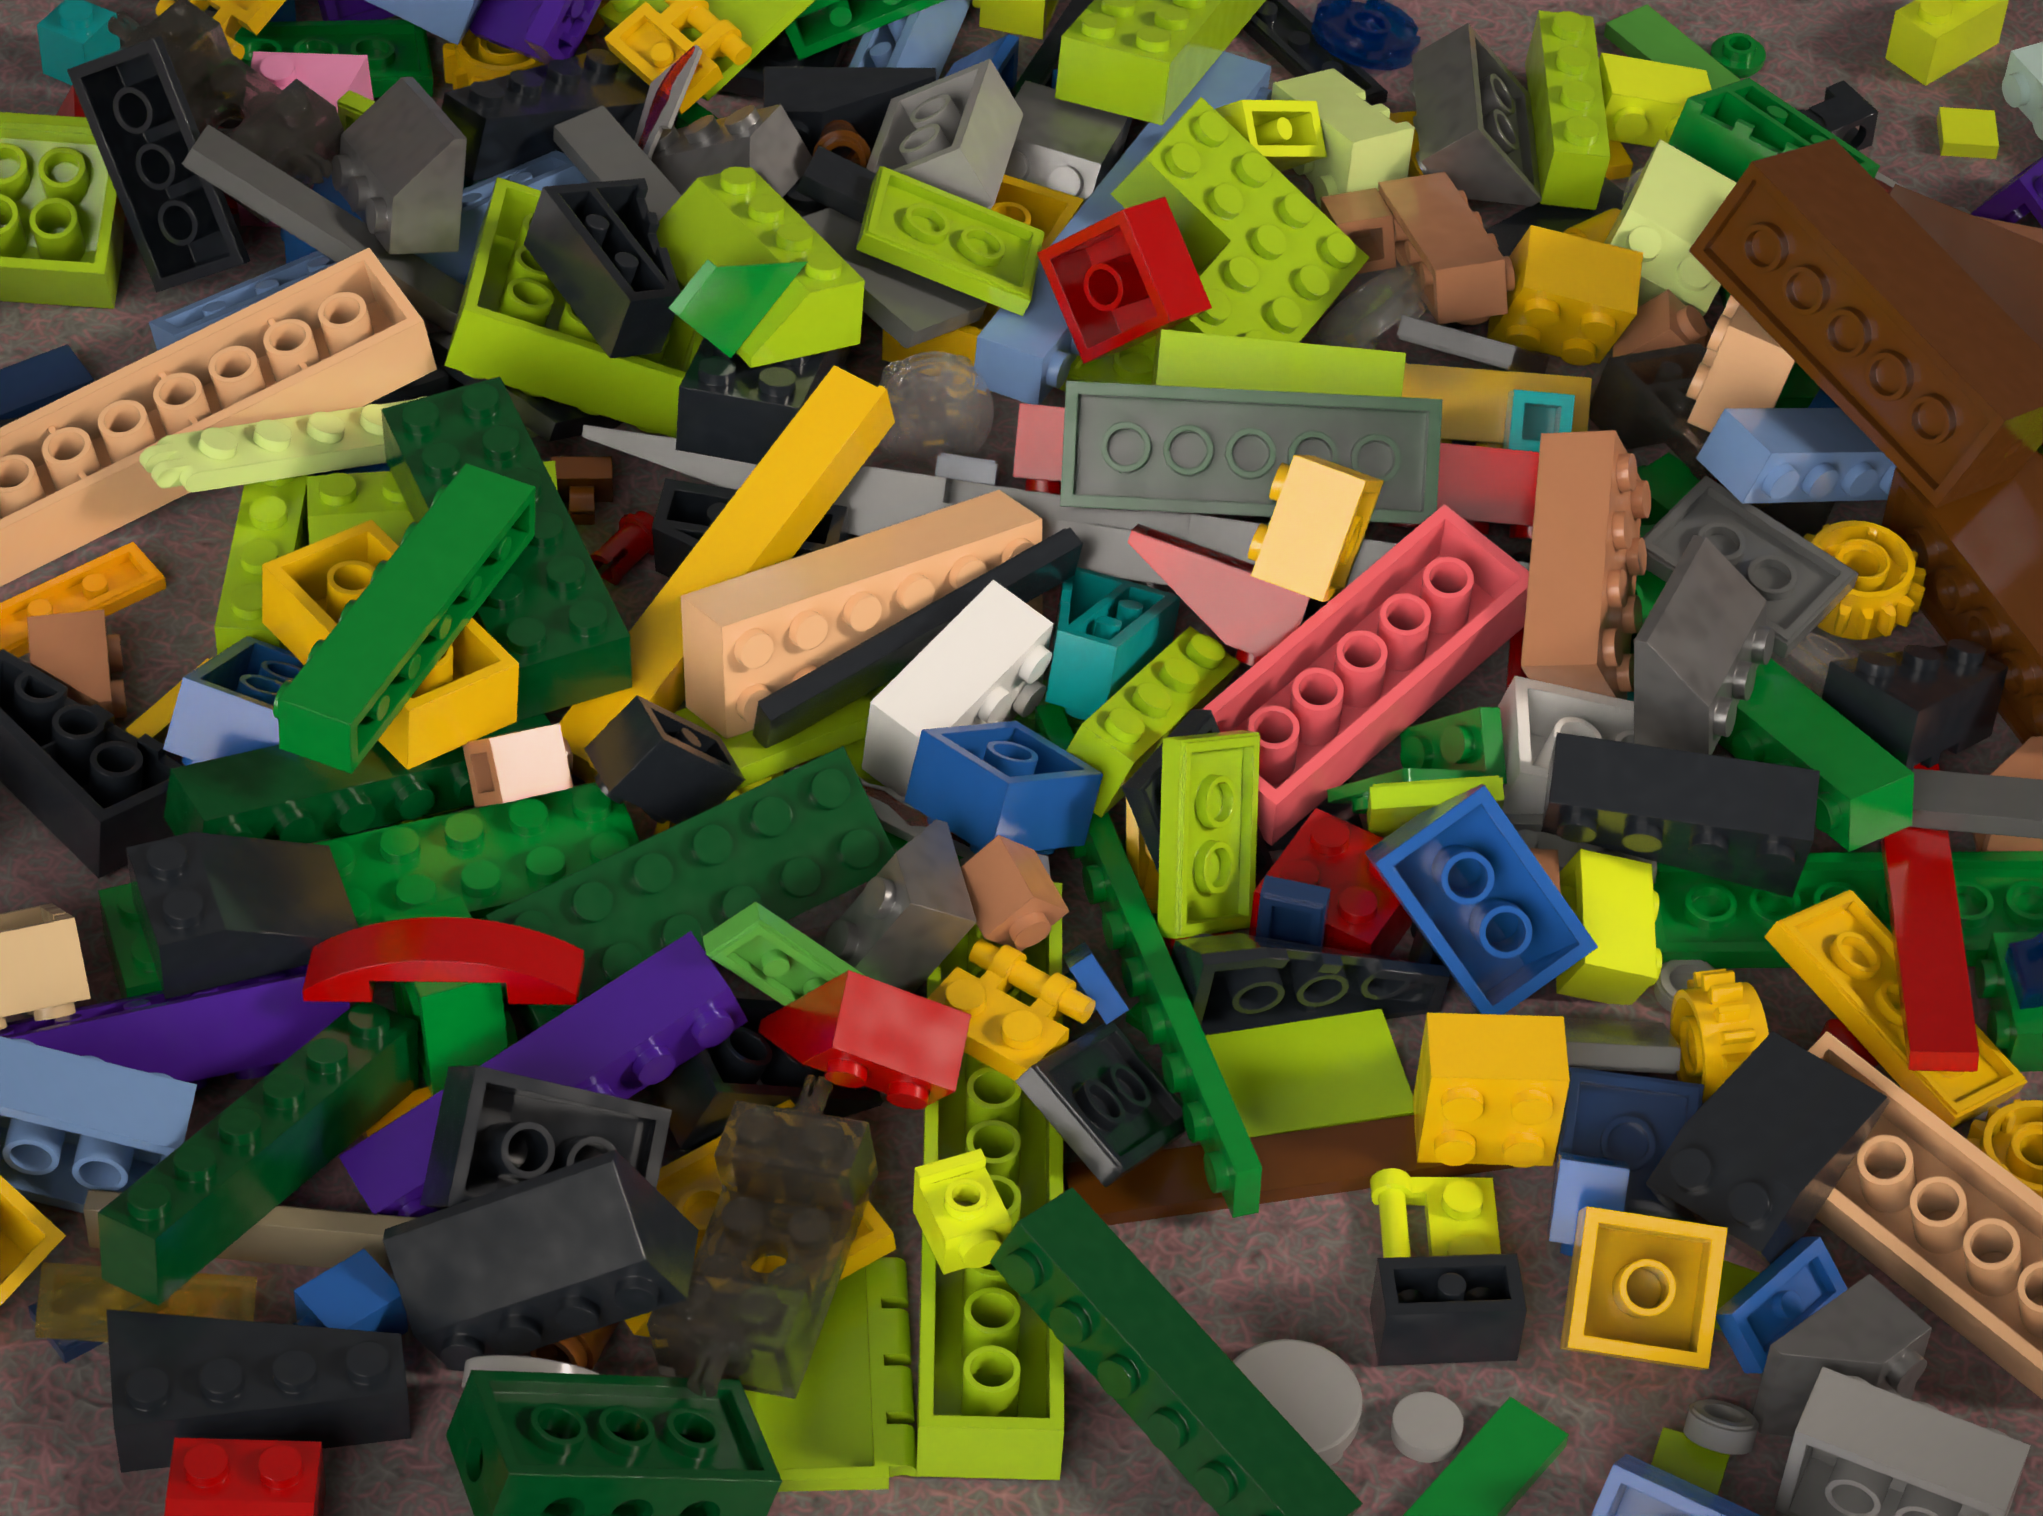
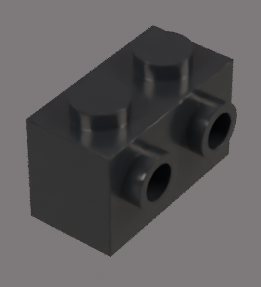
[584,695,746,825]
[1370,1253,1527,1366]

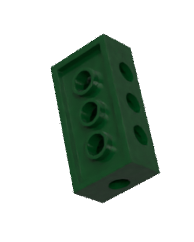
[446,1370,782,1516]

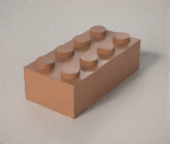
[1521,430,1651,700]

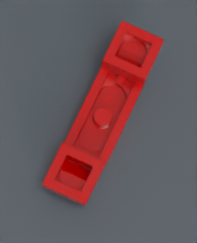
[302,917,585,1005]

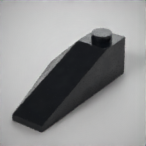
[1171,933,1450,1036]

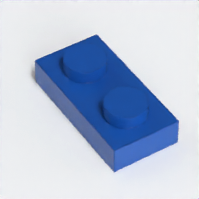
[1063,941,1129,1025]
[1716,1236,1848,1373]

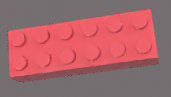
[1203,504,1529,846]

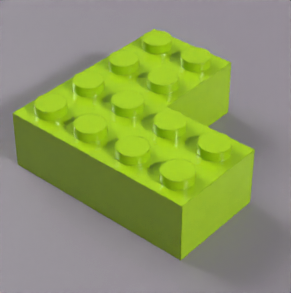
[1111,97,1370,353]
[444,177,704,438]

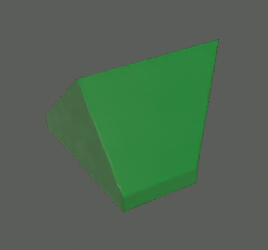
[669,259,808,358]

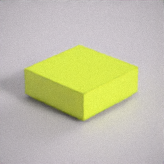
[1937,107,1999,159]

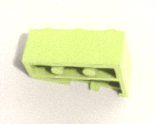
[1271,68,1415,208]

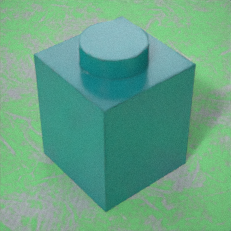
[37,0,121,85]
[1503,389,1575,452]

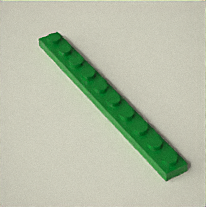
[1035,703,1262,1218]

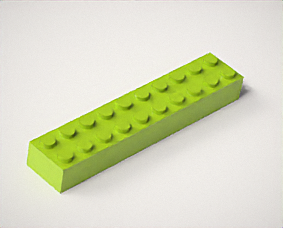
[916,882,1064,1480]

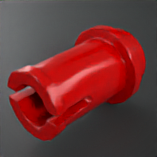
[590,511,654,585]

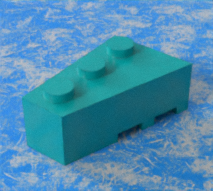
[1045,567,1181,720]

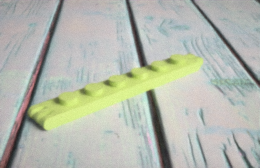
[139,396,538,492]

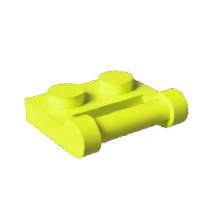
[1370,1168,1501,1258]

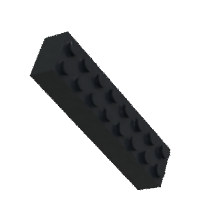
[676,176,867,465]

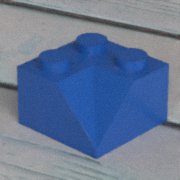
[904,721,1103,855]

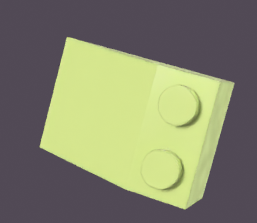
[1604,139,1736,317]

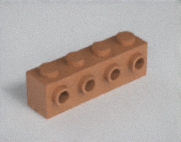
[1378,172,1515,325]

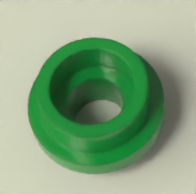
[1710,33,1766,79]

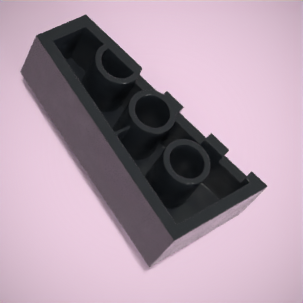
[441,49,679,180]
[0,649,185,879]
[1541,732,1820,898]
[106,1309,411,1473]

